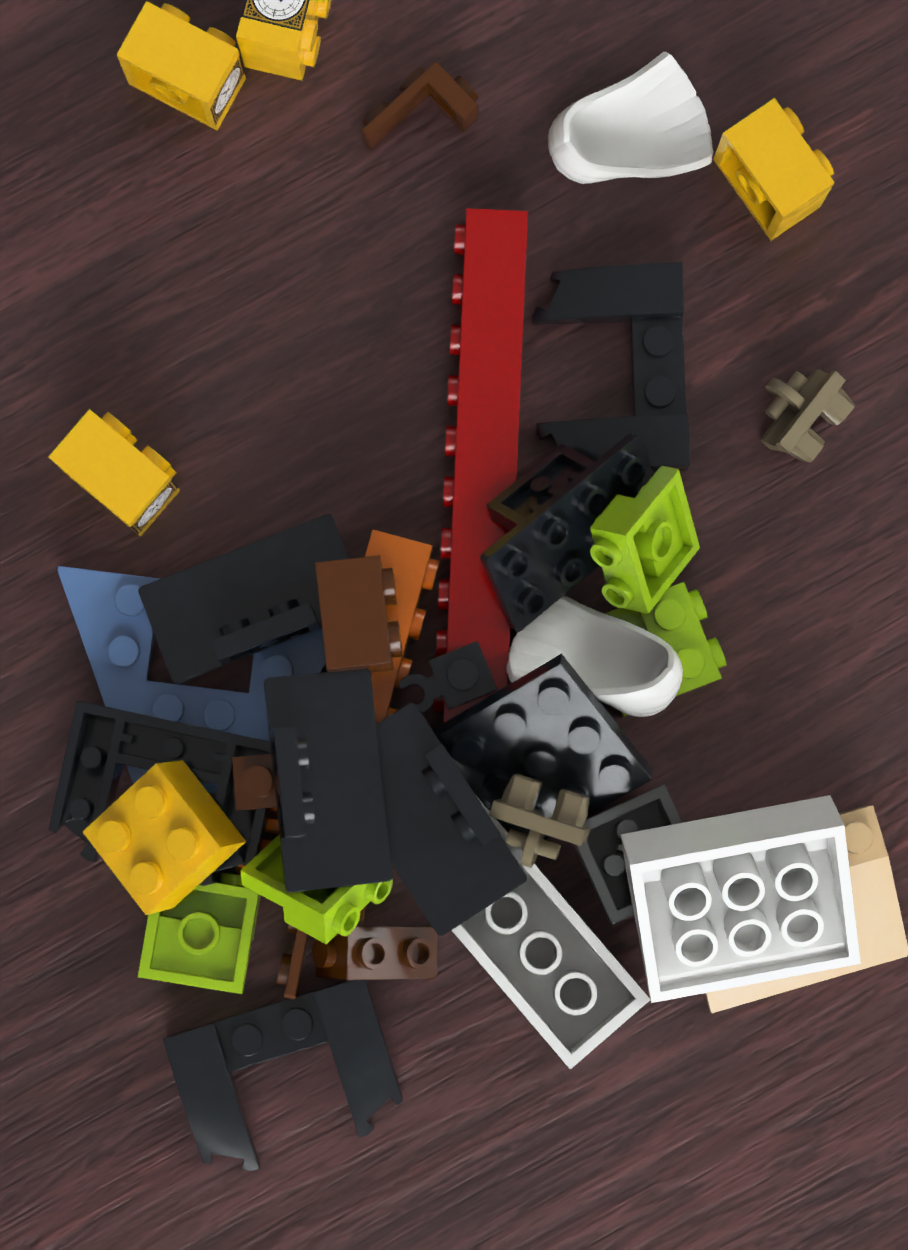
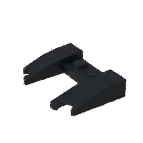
[533,262,690,472]
[49,701,271,886]
[163,980,403,1171]

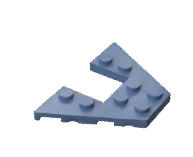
[57,566,326,793]

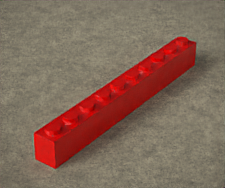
[434,208,528,723]

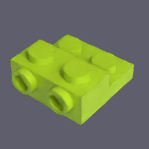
[590,466,700,614]
[605,582,727,717]
[240,835,393,944]
[138,872,261,994]

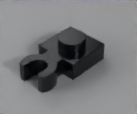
[398,641,497,714]

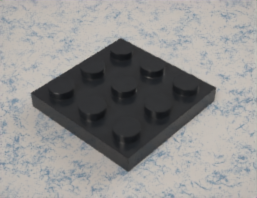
[433,653,653,850]

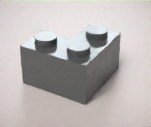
[573,784,682,925]

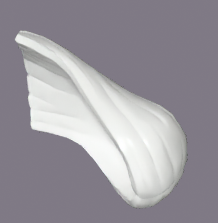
[548,52,713,184]
[506,595,683,717]

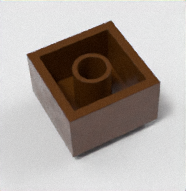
[315,555,403,672]

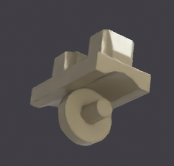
[760,369,855,463]
[489,774,591,868]

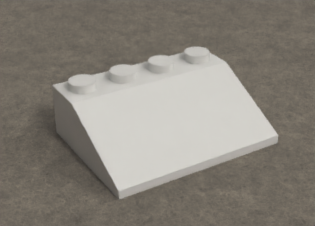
[621,795,861,1003]

